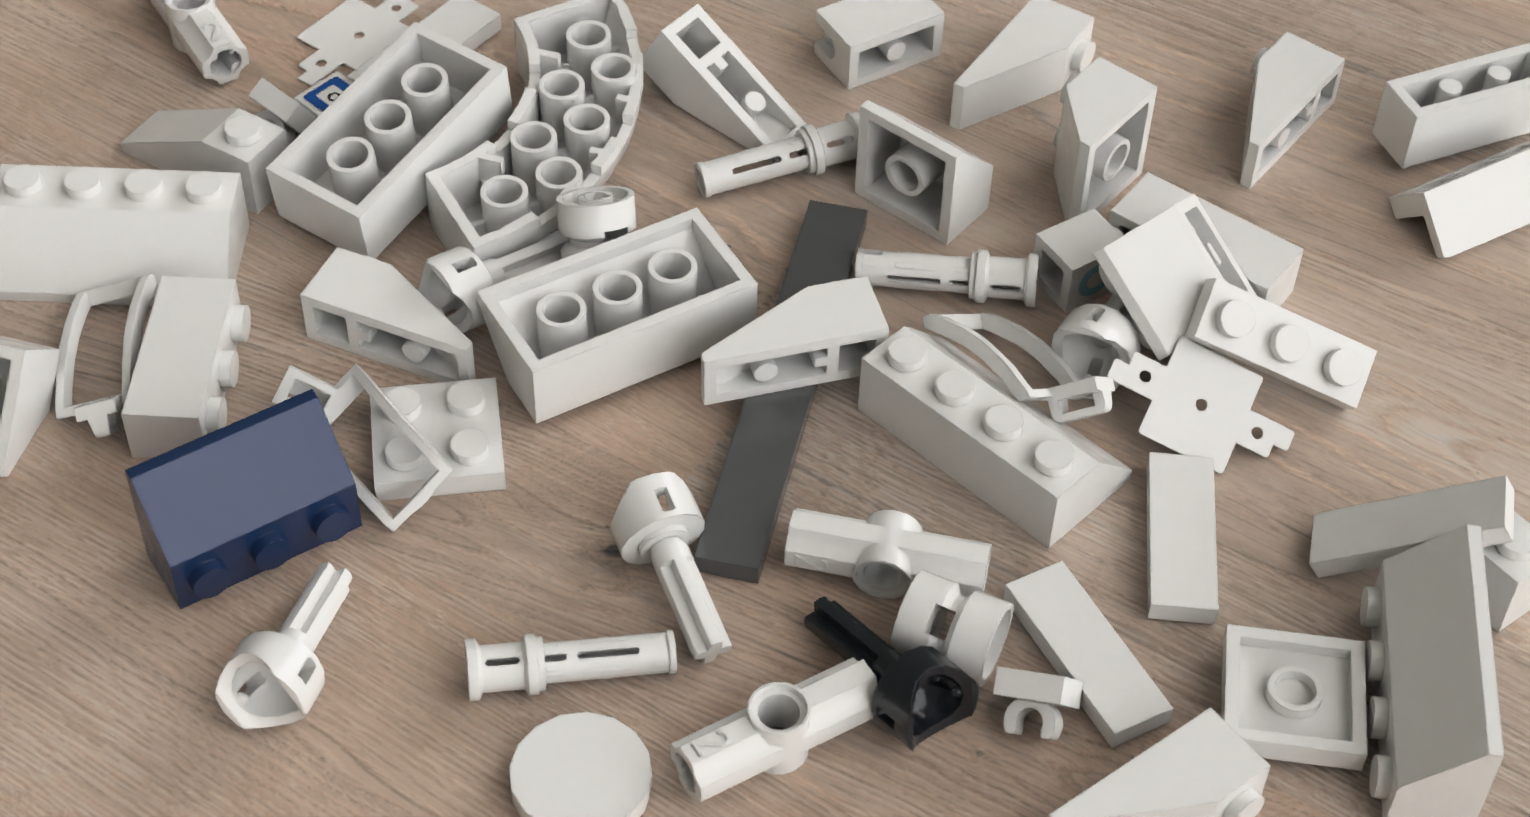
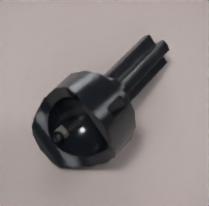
[804,596,979,751]

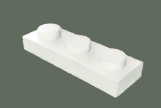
[1185,278,1377,409]

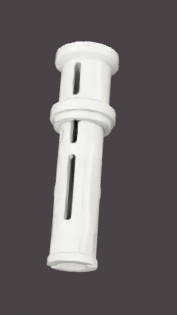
[694,111,860,198]
[855,247,1039,307]
[464,630,677,701]

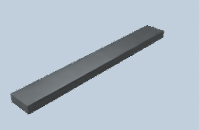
[694,200,867,584]

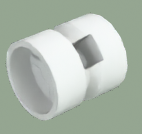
[556,186,637,259]
[890,570,1014,687]

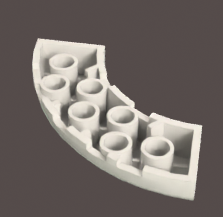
[425,0,643,261]

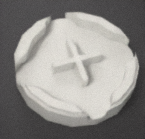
[509,712,652,817]

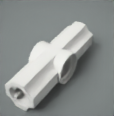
[150,0,249,85]
[784,508,992,599]
[670,657,877,802]

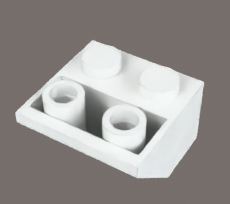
[1093,194,1257,361]

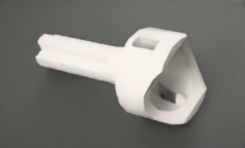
[418,230,569,333]
[1051,294,1141,399]
[610,472,732,664]
[215,562,353,730]

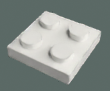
[370,377,506,501]
[1221,624,1367,771]

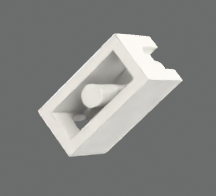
[814,0,945,90]

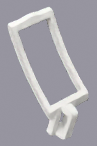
[55,273,157,439]
[922,313,1115,423]
[272,364,453,532]

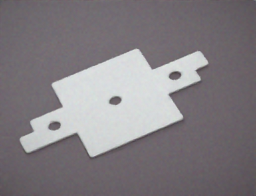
[297,0,419,86]
[1107,336,1295,474]

